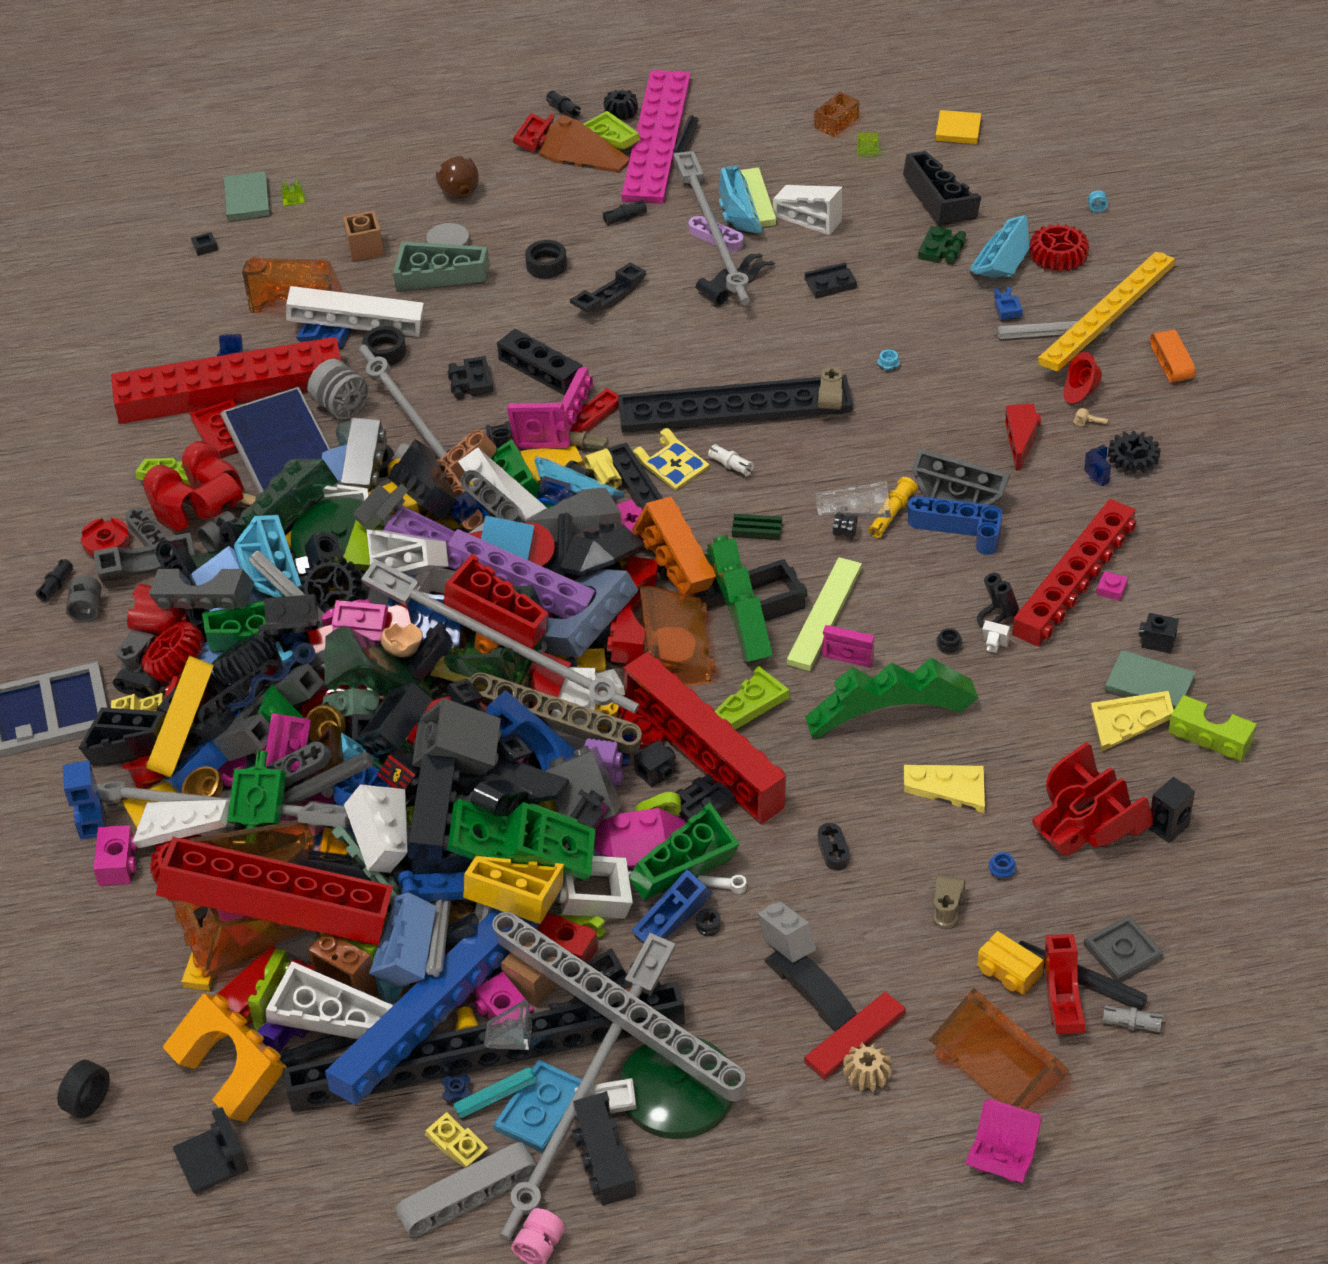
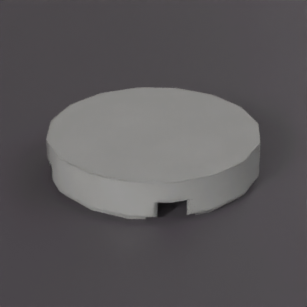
[426,223,470,246]

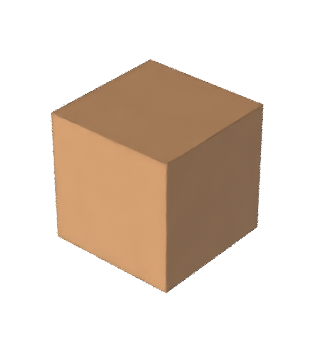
[343,211,384,262]
[501,942,558,1008]

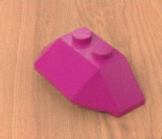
[593,808,686,869]

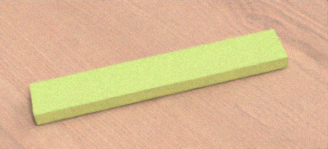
[787,557,862,671]

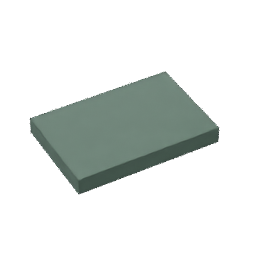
[224,171,270,221]
[1105,650,1195,710]

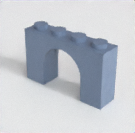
[538,569,638,657]

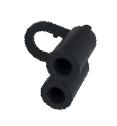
[977,573,1019,627]

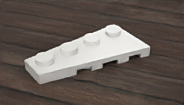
[133,800,229,849]

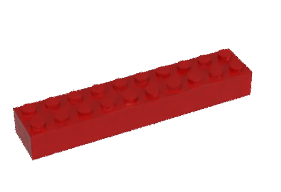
[111,337,341,424]

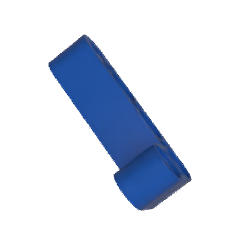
[907,496,1002,555]
[165,710,241,793]

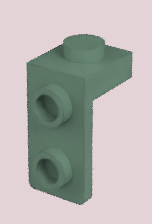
[322,688,379,718]

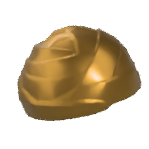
[306,704,346,743]
[182,766,223,797]

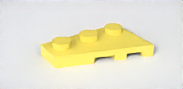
[1091,691,1174,752]
[904,765,985,813]

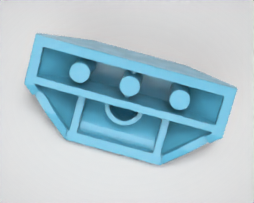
[719,165,763,233]
[969,215,1029,279]
[534,456,625,502]
[234,515,304,597]

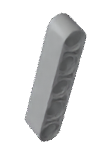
[395,1142,537,1237]

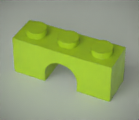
[1168,695,1257,761]

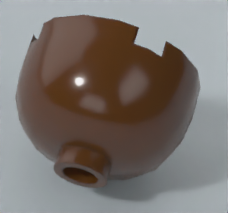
[436,156,479,198]

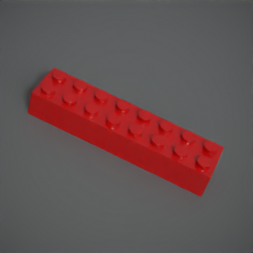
[623,652,786,825]
[156,837,393,945]

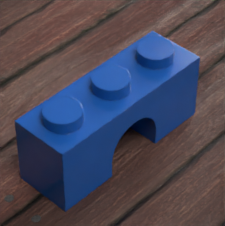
[63,760,106,840]

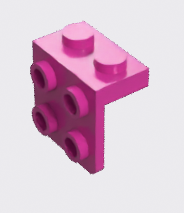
[966,1098,1042,1183]

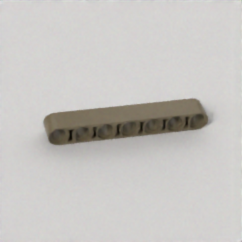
[469,672,641,754]

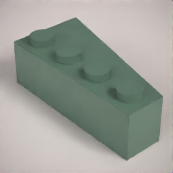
[393,242,490,292]

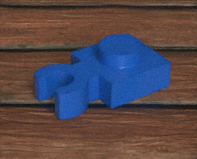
[994,286,1023,320]

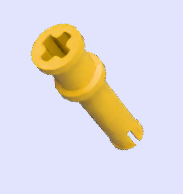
[868,477,918,538]

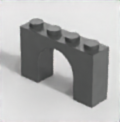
[213,663,324,761]

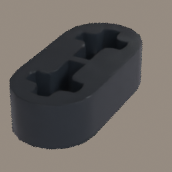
[113,669,161,699]
[818,823,849,871]

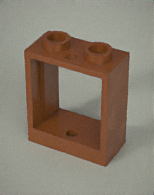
[308,933,379,997]

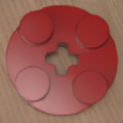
[80,518,131,557]

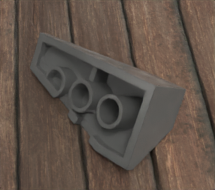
[522,487,621,542]

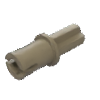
[569,431,609,450]

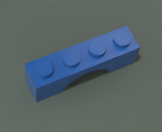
[486,690,576,771]

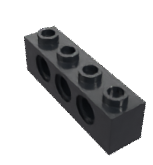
[497,329,582,396]

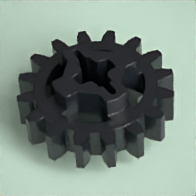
[1108,431,1161,474]

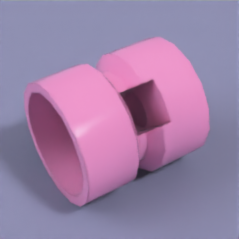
[511,1208,566,1264]

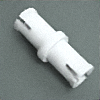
[708,444,754,476]

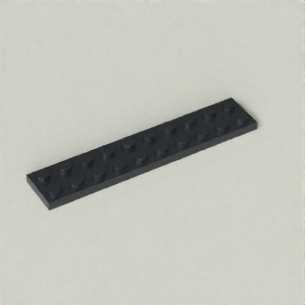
[618,375,853,433]

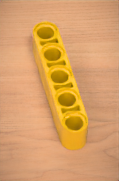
[146,656,214,777]

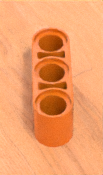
[1150,329,1195,383]

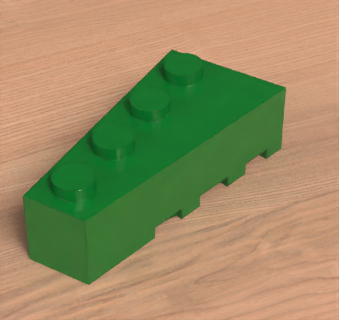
[629,802,740,900]

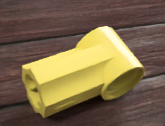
[584,449,622,489]

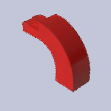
[1045,934,1085,1034]

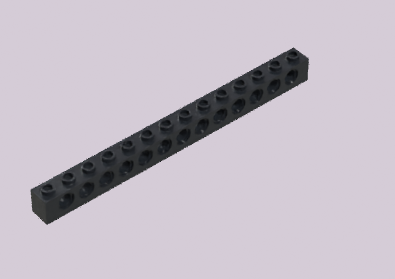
[283,982,685,1112]

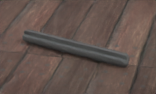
[282,752,374,805]

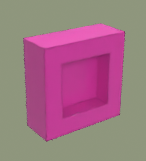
[1096,571,1128,601]

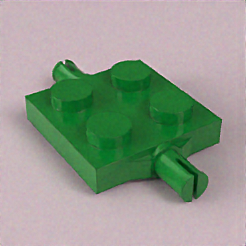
[227,750,287,843]

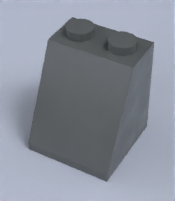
[412,698,501,776]
[545,745,622,820]

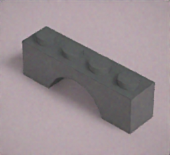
[93,533,197,582]
[149,569,254,610]

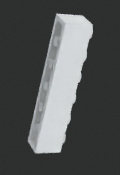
[286,286,424,337]

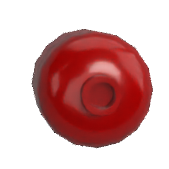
[127,583,190,636]

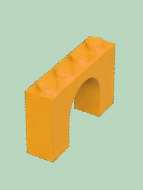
[162,993,287,1122]

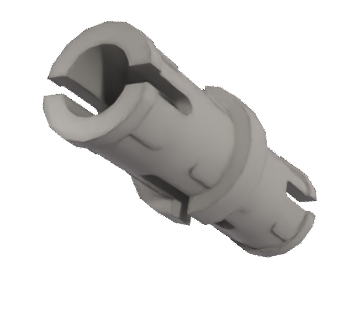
[1102,1005,1162,1033]

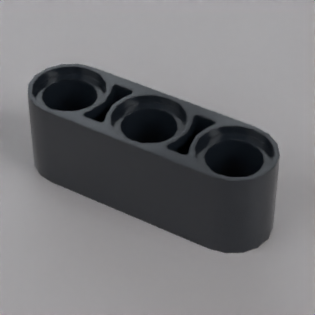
[470,780,529,817]

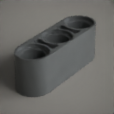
[460,470,523,523]

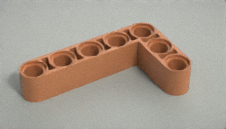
[438,430,496,532]

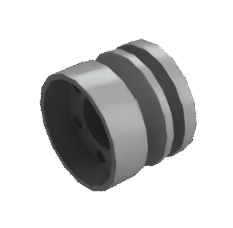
[307,359,370,419]

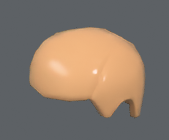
[380,623,423,658]

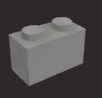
[757,901,816,962]

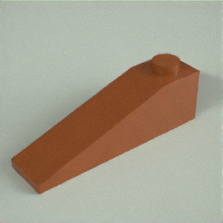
[539,115,630,173]

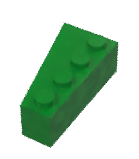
[202,601,311,651]

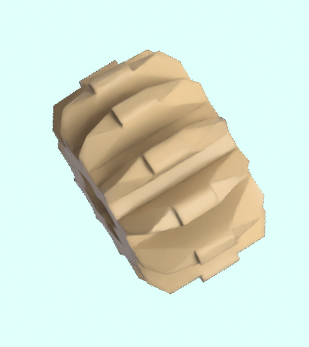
[843,1042,892,1092]

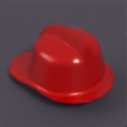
[1063,352,1102,404]
[121,755,165,789]

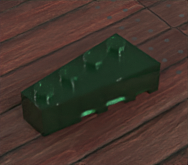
[235,458,338,534]

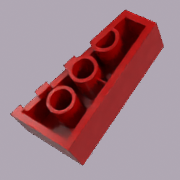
[443,553,548,649]

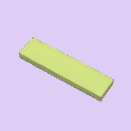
[741,167,776,227]

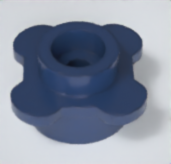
[280,631,308,652]
[442,1075,471,1103]

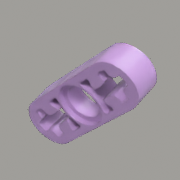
[688,216,743,252]

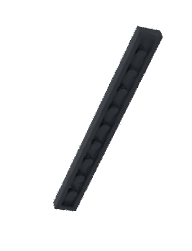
[607,442,725,609]

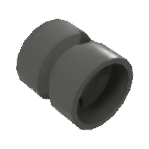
[197,511,236,555]
[66,576,102,622]

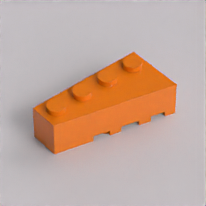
[632,496,716,597]

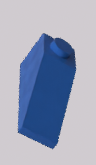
[631,869,714,943]

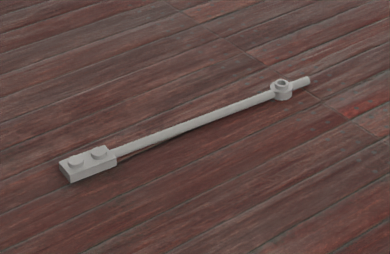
[673,151,750,305]
[359,345,496,518]
[361,559,639,714]
[97,781,351,829]
[500,933,675,1241]

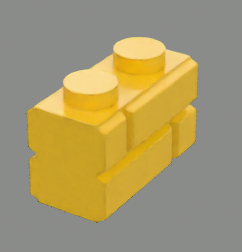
[977,931,1044,995]

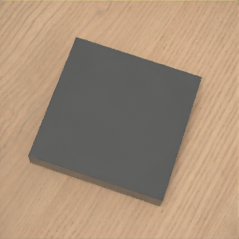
[1084,915,1164,982]

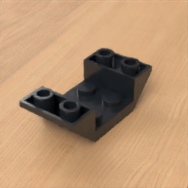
[287,849,372,881]

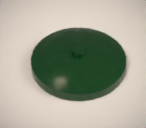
[291,497,363,559]
[620,1035,735,1139]

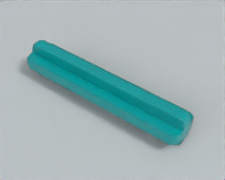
[454,1067,536,1118]

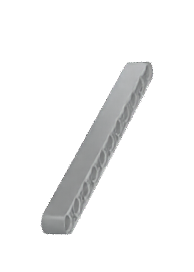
[492,912,747,1101]

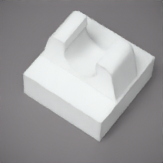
[982,620,1010,654]

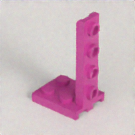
[507,367,593,449]

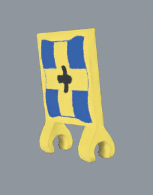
[633,428,710,491]

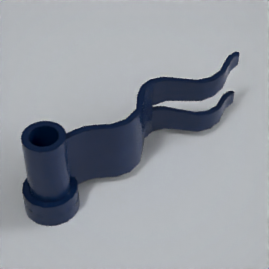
[227,642,316,711]

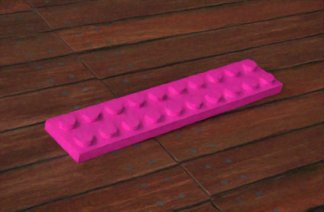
[621,70,691,204]

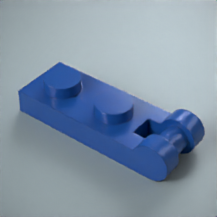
[398,871,466,901]

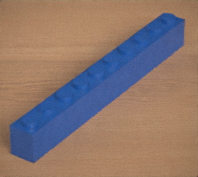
[325,909,539,1106]

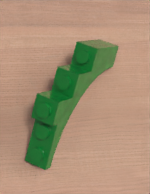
[704,535,773,662]
[805,658,978,739]

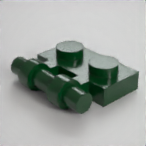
[918,226,966,264]

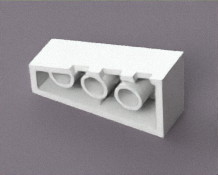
[266,962,393,1039]

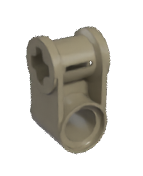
[818,366,843,410]
[933,876,965,929]

